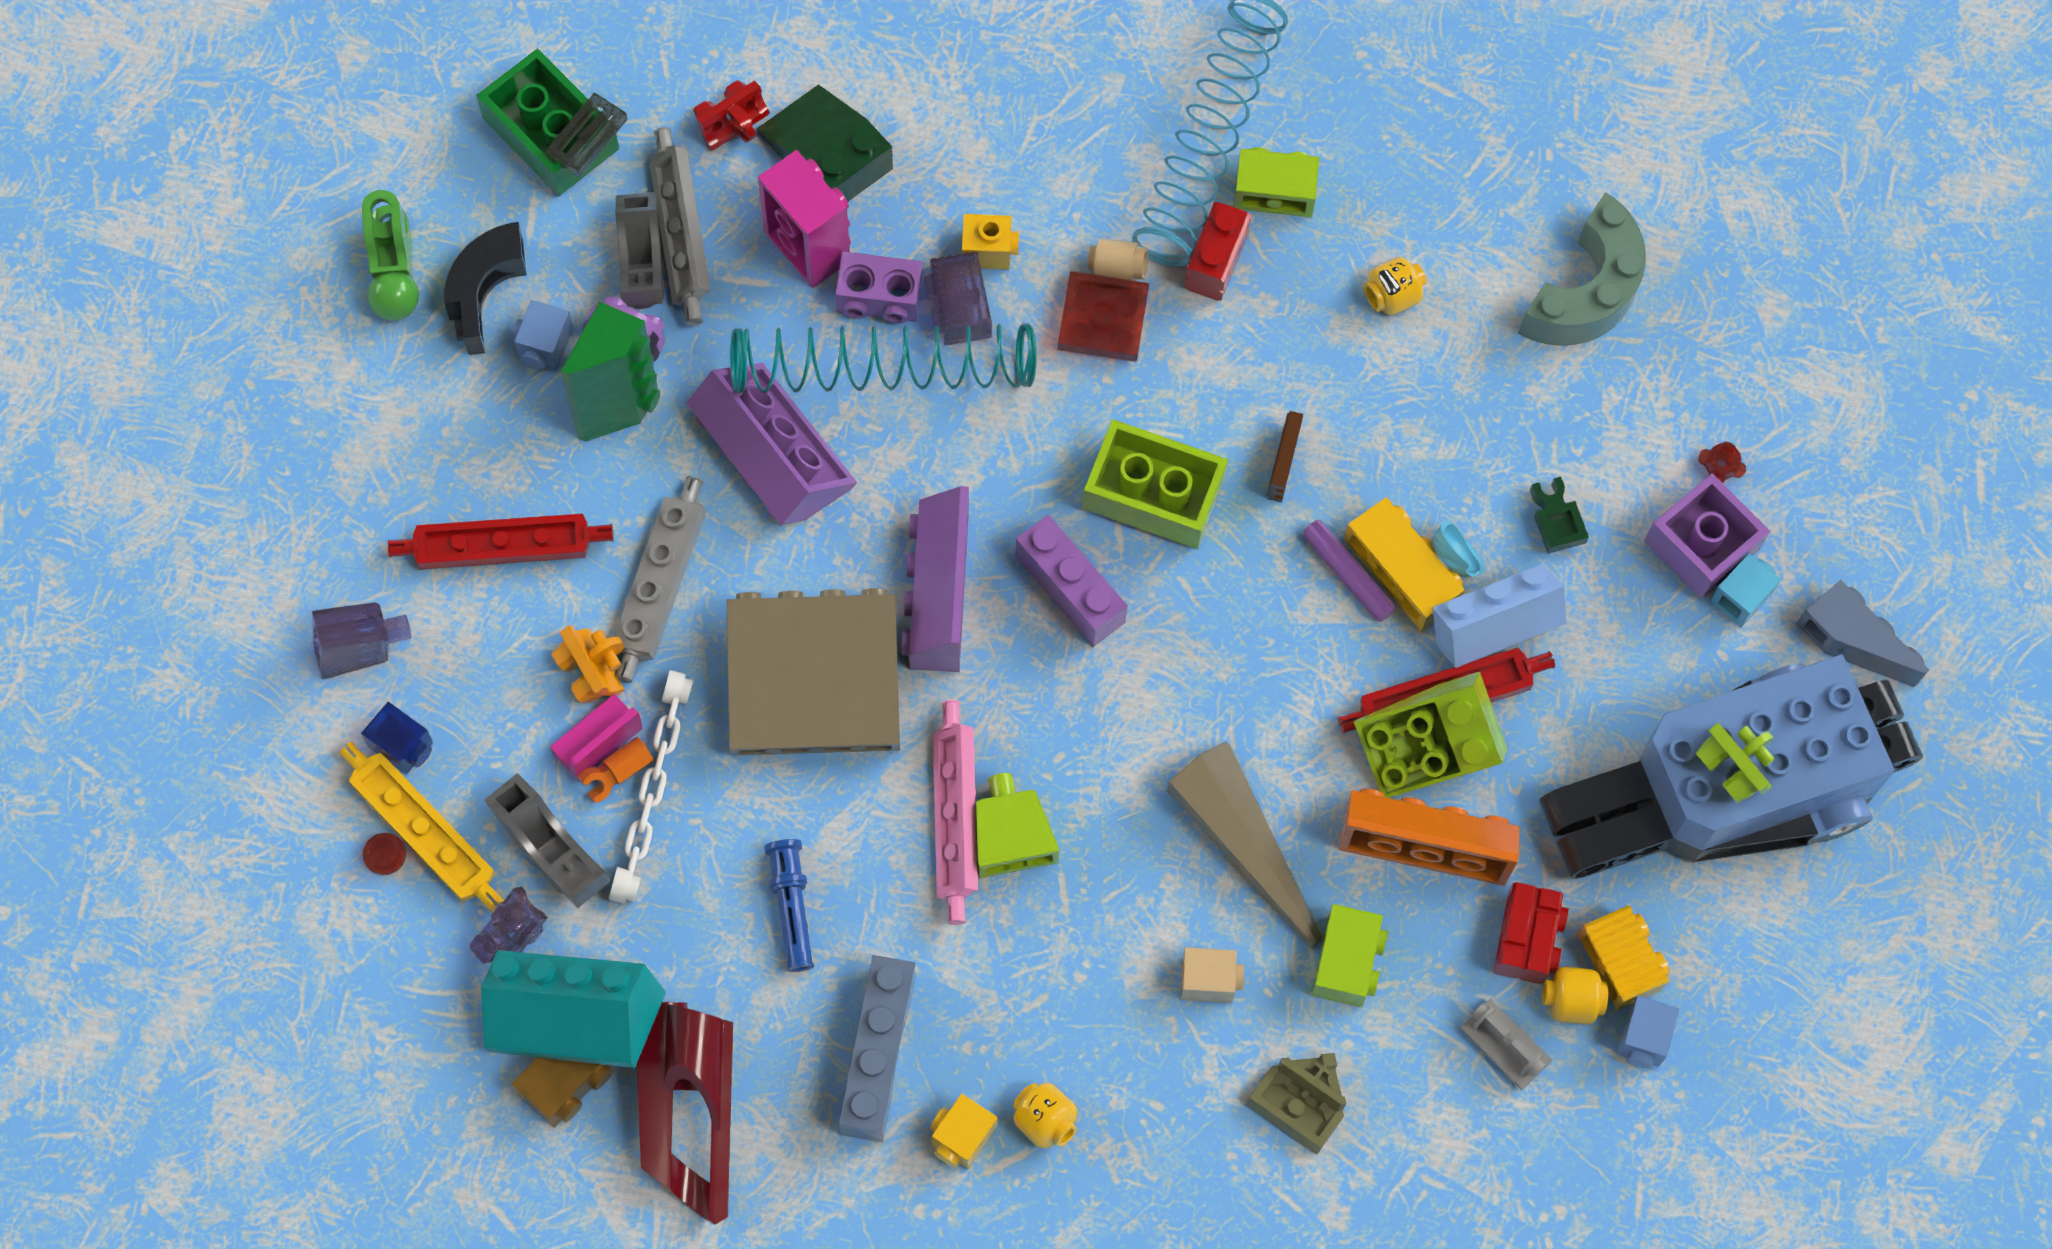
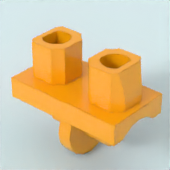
[551,625,625,703]

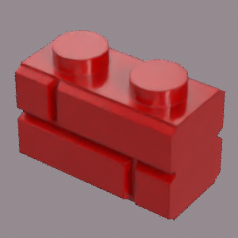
[1184,202,1252,301]
[1493,882,1569,984]

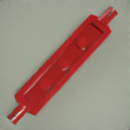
[387,513,614,570]
[1338,648,1555,734]

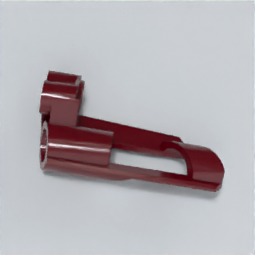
[637,1002,733,1225]

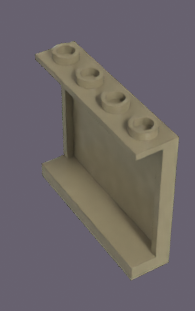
[726,588,900,756]

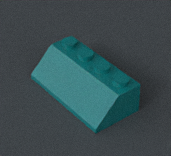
[481,950,666,1068]

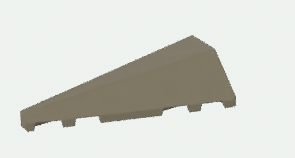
[1167,741,1322,949]

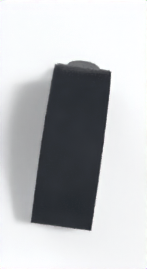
[444,222,527,355]

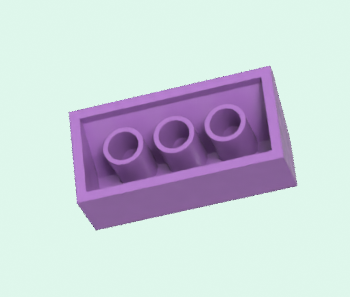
[686,363,857,525]
[902,486,969,672]

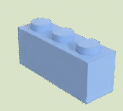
[1433,563,1566,668]

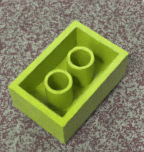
[1082,419,1229,549]

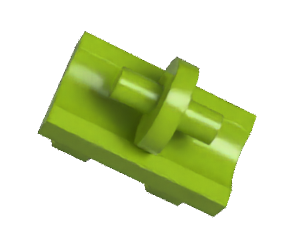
[1696,722,1775,803]

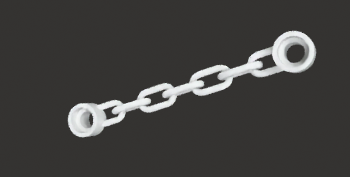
[608,670,693,904]

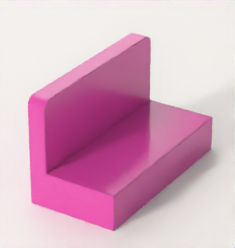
[550,694,643,782]

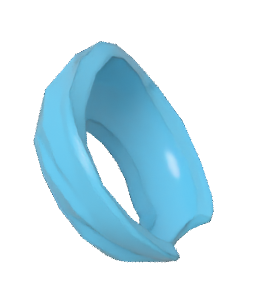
[1432,521,1485,577]

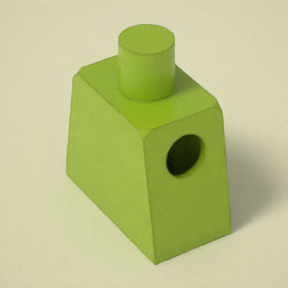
[976,773,1059,879]

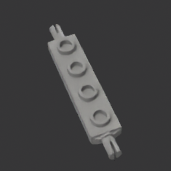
[649,127,711,326]
[614,476,706,683]

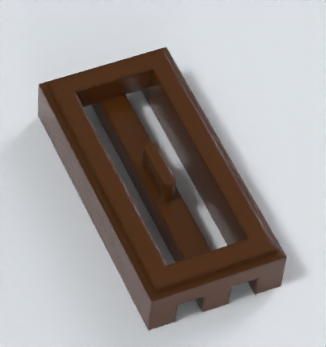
[1267,411,1304,503]

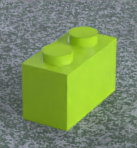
[1233,147,1320,218]
[1311,904,1388,1008]

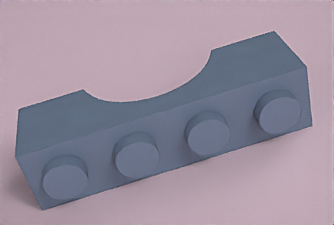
[839,955,916,1143]

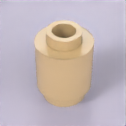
[1088,238,1148,283]

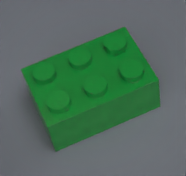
[476,48,619,197]

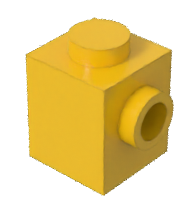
[962,214,1019,270]
[930,1093,998,1169]

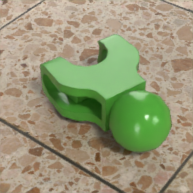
[362,190,419,321]

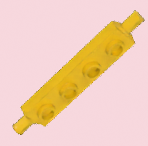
[339,742,505,913]

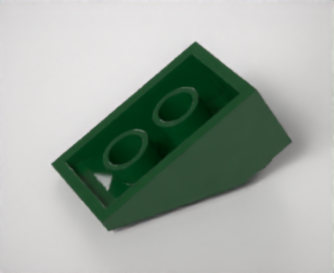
[757,84,893,202]

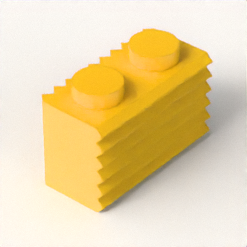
[1577,905,1670,1010]

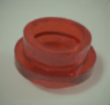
[363,833,406,876]

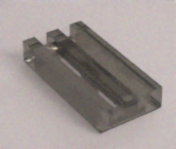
[546,92,628,178]

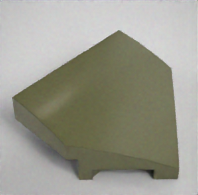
[1246,1053,1347,1155]

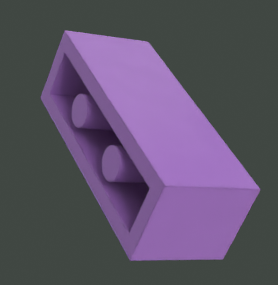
[1015,515,1128,647]

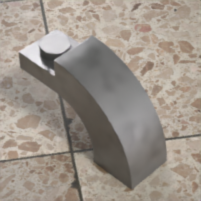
[615,192,664,309]
[484,773,611,908]

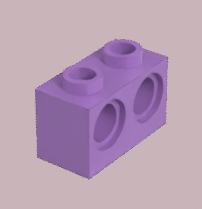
[835,251,923,324]

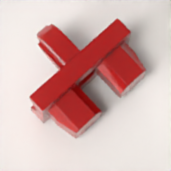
[693,80,770,151]

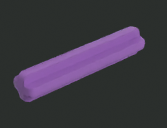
[1303,520,1395,622]

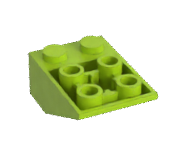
[1354,672,1508,798]

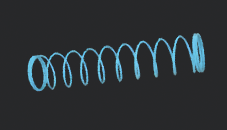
[1132,0,1288,267]

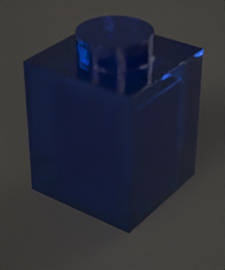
[361,701,433,775]

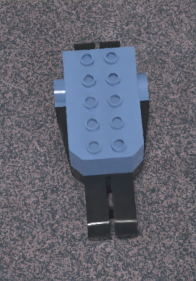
[1539,654,1923,879]

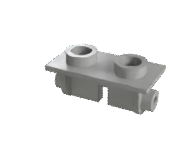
[1460,999,1553,1090]

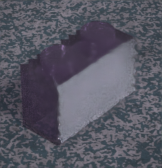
[924,251,992,346]

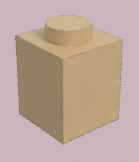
[1181,947,1244,1003]

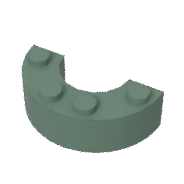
[1518,192,1646,346]

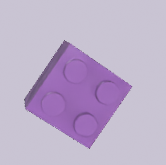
[1644,473,1771,599]

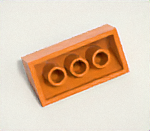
[1338,788,1520,886]

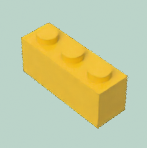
[1344,497,1465,632]

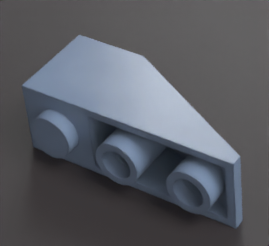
[1796,580,1929,687]

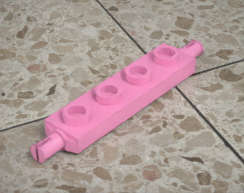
[933,700,978,925]

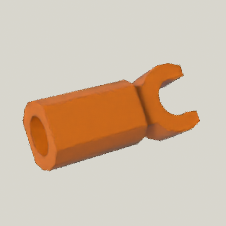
[577,737,654,803]

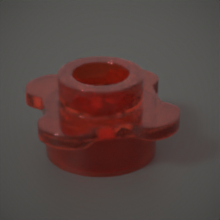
[1698,441,1746,483]

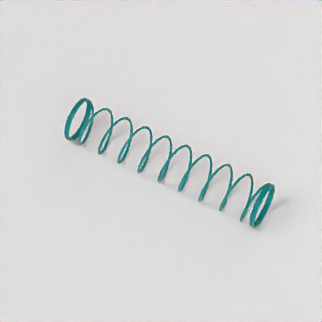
[730,323,1037,393]

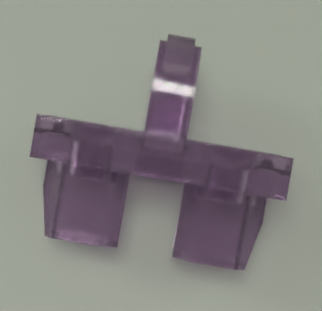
[469,886,548,964]

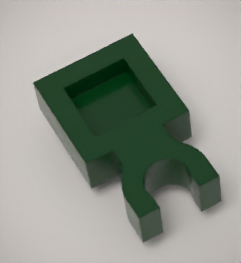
[1529,477,1589,554]

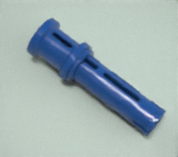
[764,839,814,972]

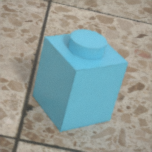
[1710,553,1782,628]

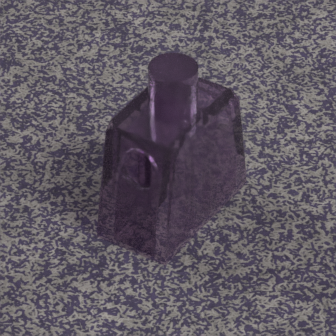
[312,602,411,680]

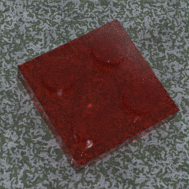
[1057,271,1150,362]

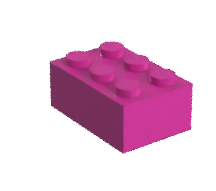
[758,150,851,289]

